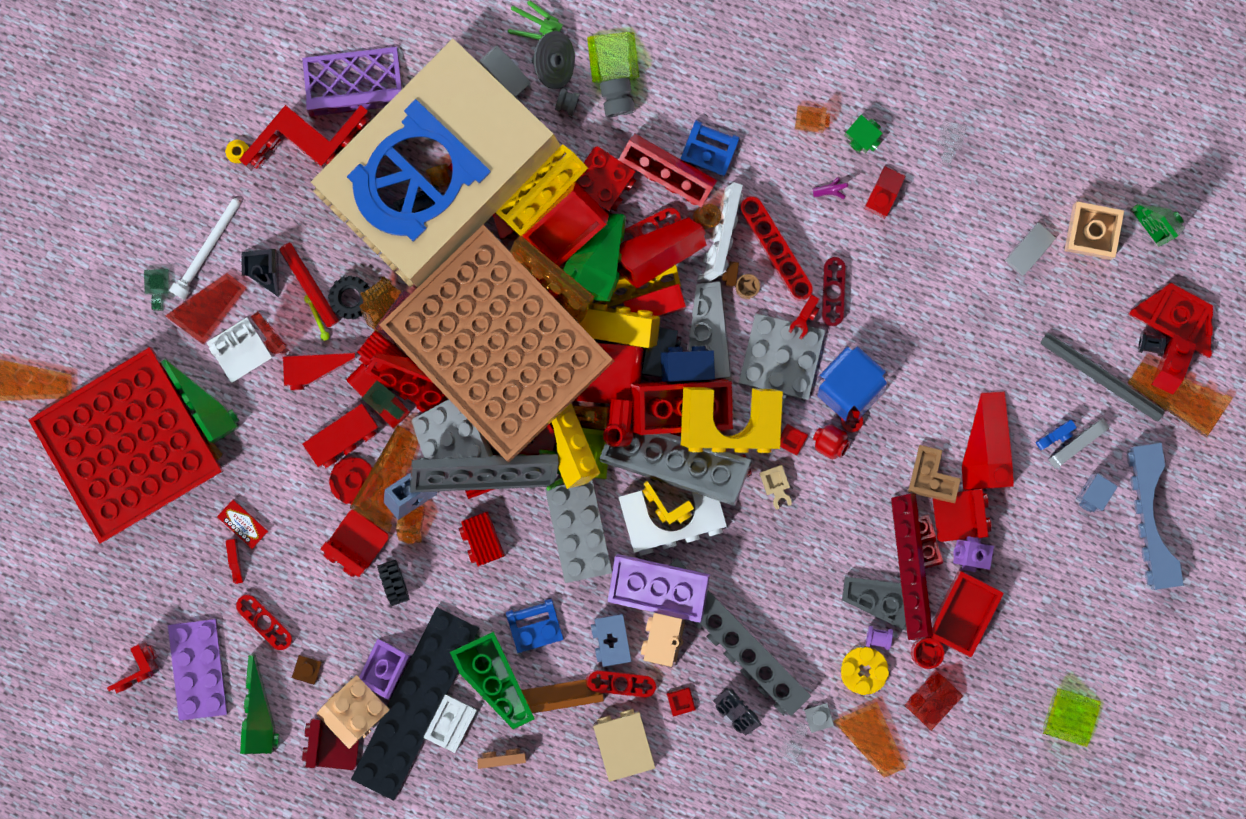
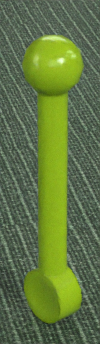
[304,295,330,341]

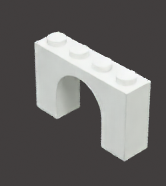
[618,491,727,556]

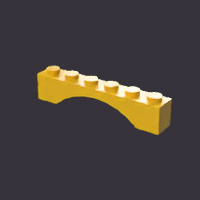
[552,404,600,489]

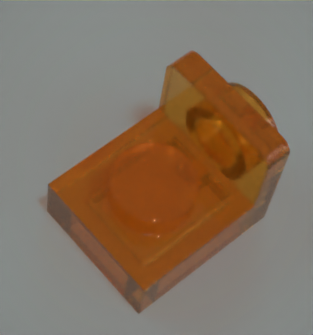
[794,105,830,133]
[396,506,425,544]

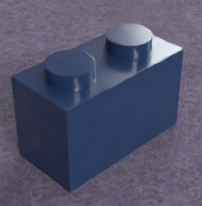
[661,346,715,382]

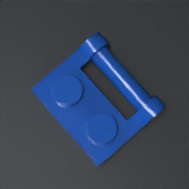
[680,120,740,177]
[505,598,564,653]

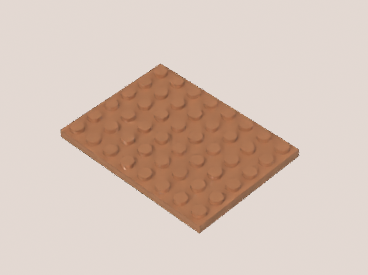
[379,224,614,462]

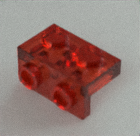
[904,671,963,731]

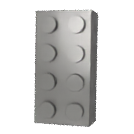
[545,480,612,583]

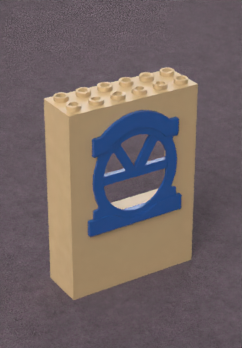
[311,38,561,288]

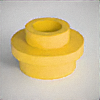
[225,140,249,164]

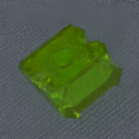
[587,32,640,83]
[1043,688,1101,747]

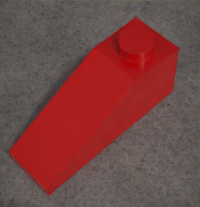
[283,353,357,391]

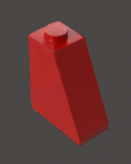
[623,284,686,317]

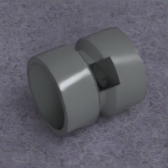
[600,78,636,118]

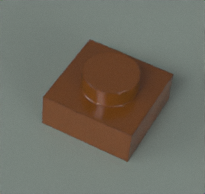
[722,261,739,288]
[291,655,322,685]

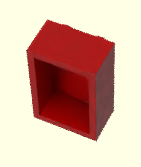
[521,181,609,270]
[931,571,1004,658]

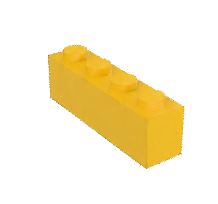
[562,299,660,348]

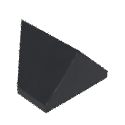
[241,249,279,297]

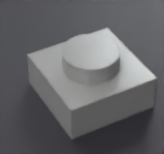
[804,703,834,733]

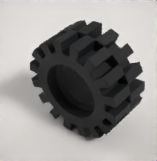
[328,276,372,319]
[377,559,410,606]

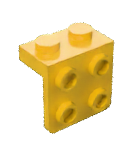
[642,481,694,525]

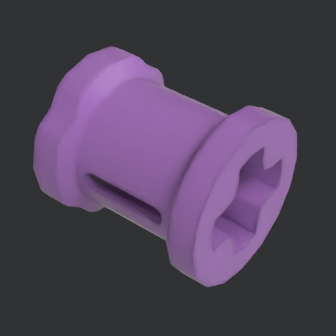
[866,626,893,650]

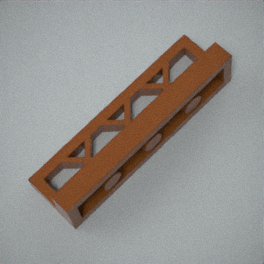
[521,677,604,714]

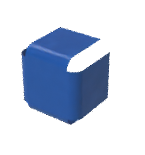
[817,346,887,421]

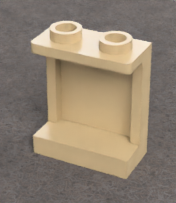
[593,709,655,782]

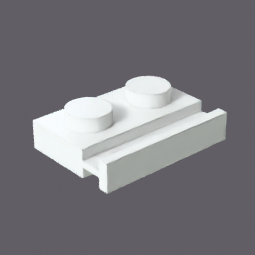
[424,694,476,753]

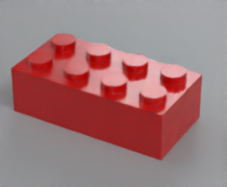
[631,379,733,435]

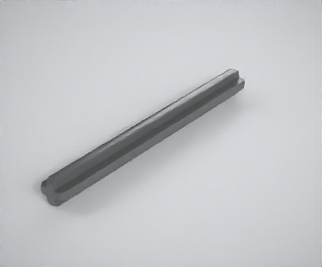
[1041,333,1165,421]

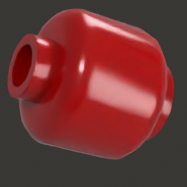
[813,424,850,460]

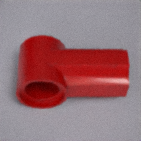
[603,399,633,447]

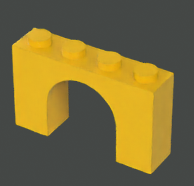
[681,387,783,453]

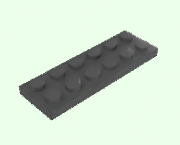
[599,421,752,506]
[410,453,558,493]

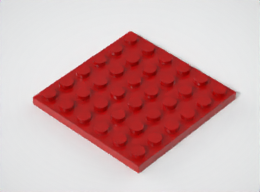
[28,347,224,544]

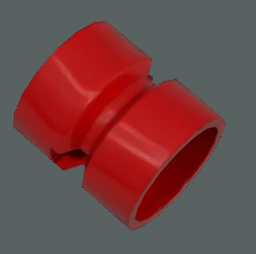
[910,637,944,669]

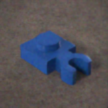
[1035,420,1077,451]

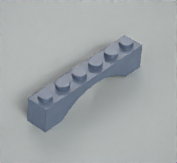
[1127,443,1184,590]

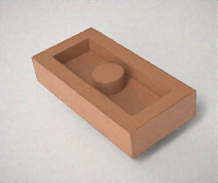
[477,748,527,769]

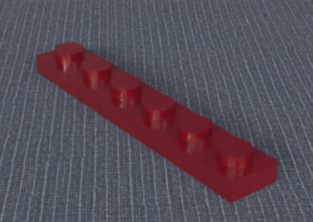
[891,493,933,640]

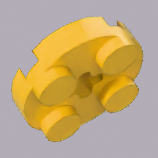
[840,647,889,695]

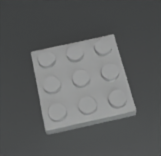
[739,313,825,400]
[410,399,493,459]

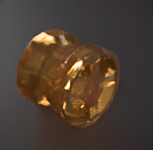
[425,164,452,187]
[693,204,721,230]

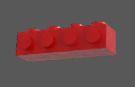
[618,133,717,208]

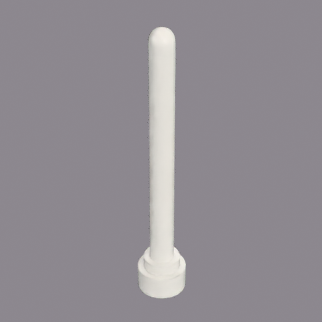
[169,198,240,301]

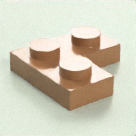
[908,445,961,503]

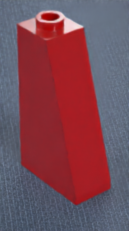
[617,217,707,289]

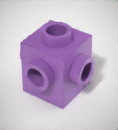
[953,537,994,572]

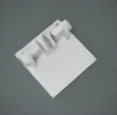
[206,318,272,383]

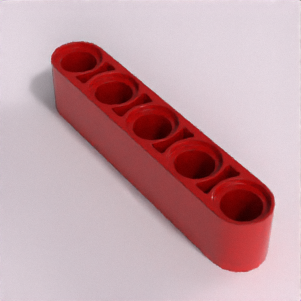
[740,196,813,301]

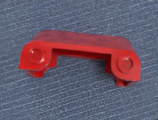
[574,343,643,404]

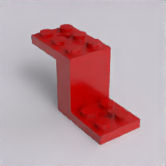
[239,105,372,171]

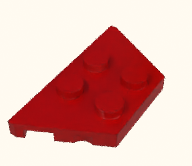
[1127,283,1213,358]

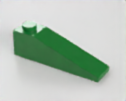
[161,359,240,443]
[450,632,535,730]
[240,655,279,754]

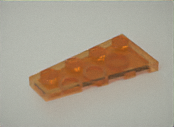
[510,235,594,324]
[0,360,72,401]
[1127,362,1233,437]
[350,425,418,532]

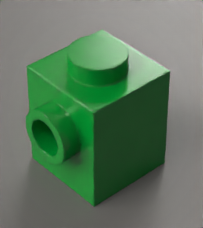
[844,115,883,154]

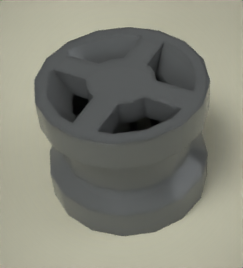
[555,88,580,116]

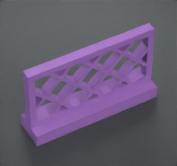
[302,47,402,117]

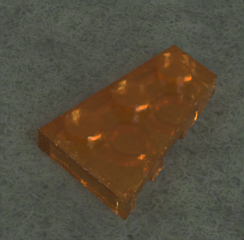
[833,702,906,778]

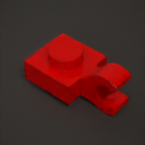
[788,294,820,340]

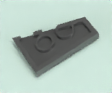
[842,576,907,631]

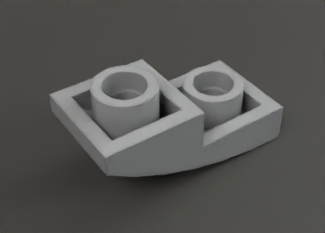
[479,46,531,97]
[1005,222,1056,276]

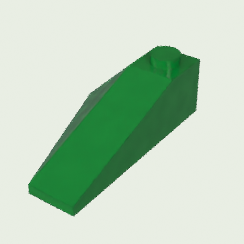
[1130,204,1185,247]
[557,213,626,301]

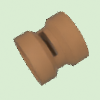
[735,274,760,299]

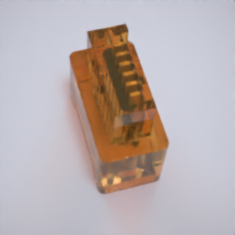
[359,276,405,332]
[573,406,610,429]

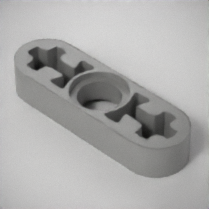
[1048,418,1110,469]

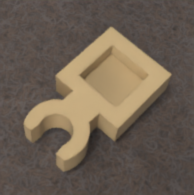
[759,465,792,510]

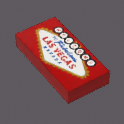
[217,499,269,549]

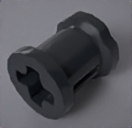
[1138,331,1166,357]

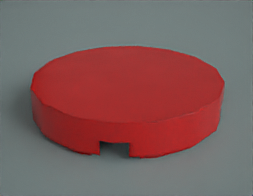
[329,457,377,505]

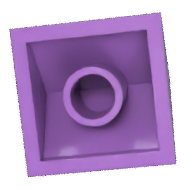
[359,639,411,699]

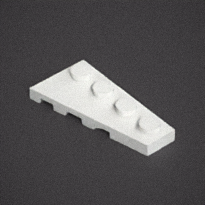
[697,182,743,283]

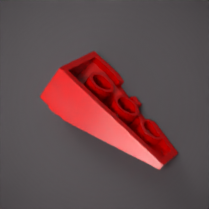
[365,353,448,413]

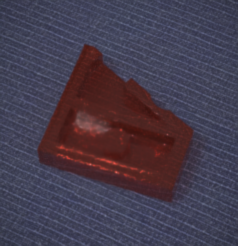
[251,311,290,356]

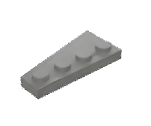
[688,281,731,381]

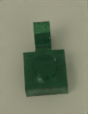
[144,269,170,311]
[361,380,405,420]

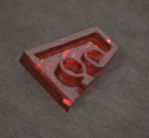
[165,273,247,345]

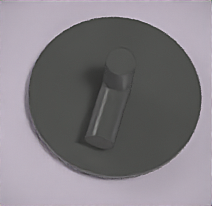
[532,31,575,89]

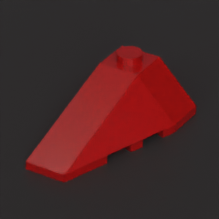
[961,392,1014,490]

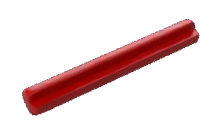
[279,242,339,328]

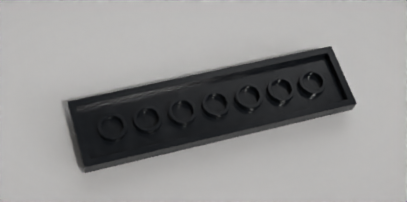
[351,607,479,801]

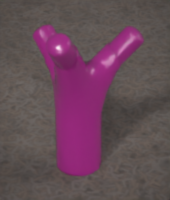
[812,177,849,199]

